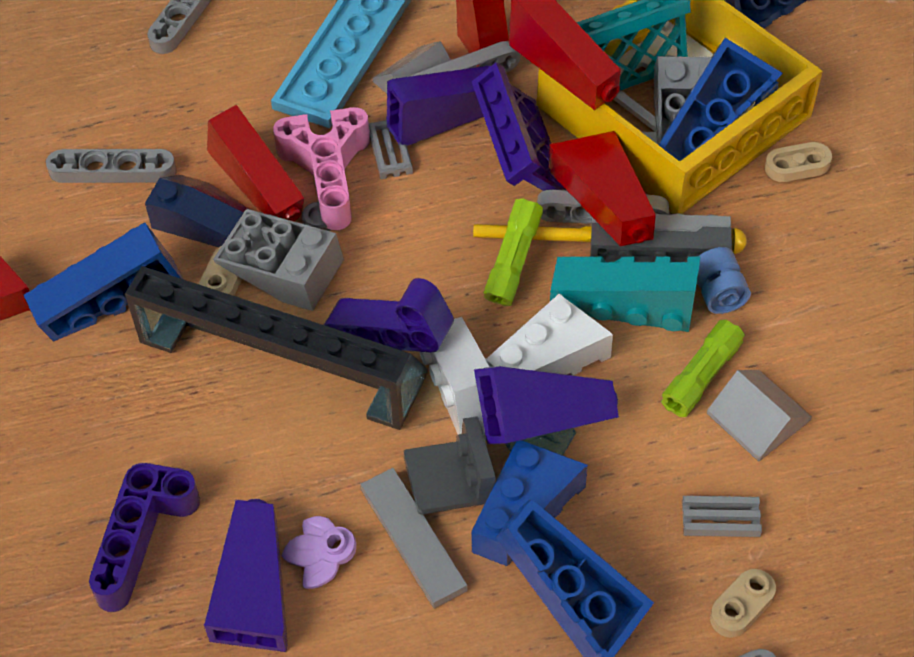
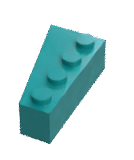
[550,256,701,332]

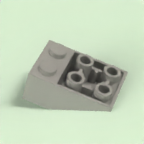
[654,56,712,144]
[213,209,344,311]

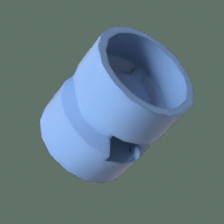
[697,247,751,314]

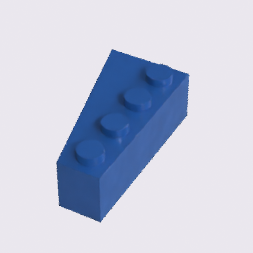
[658,38,783,161]
[24,222,184,342]
[496,499,654,657]

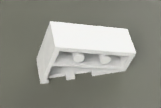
[486,294,613,376]
[420,317,489,441]

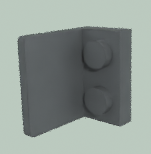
[403,416,496,515]

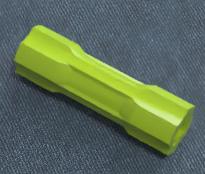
[483,198,543,306]
[661,320,745,417]

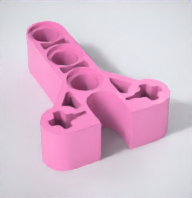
[273,108,370,230]

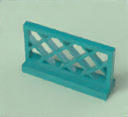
[577,0,691,91]

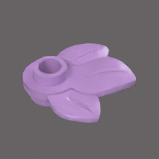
[282,516,356,589]

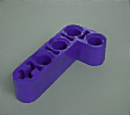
[324,278,454,353]
[89,463,200,612]

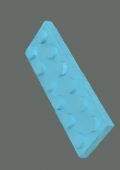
[271,0,411,129]

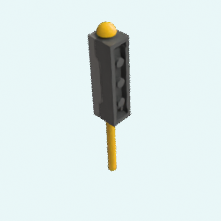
[473,213,747,262]

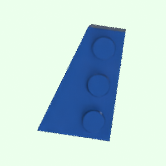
[471,440,588,566]

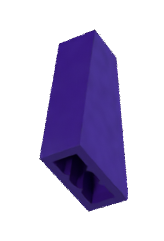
[386,65,490,146]
[474,366,619,444]
[204,499,288,652]

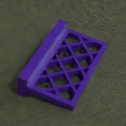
[472,62,566,191]

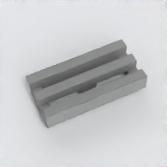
[369,120,413,180]
[682,496,762,537]

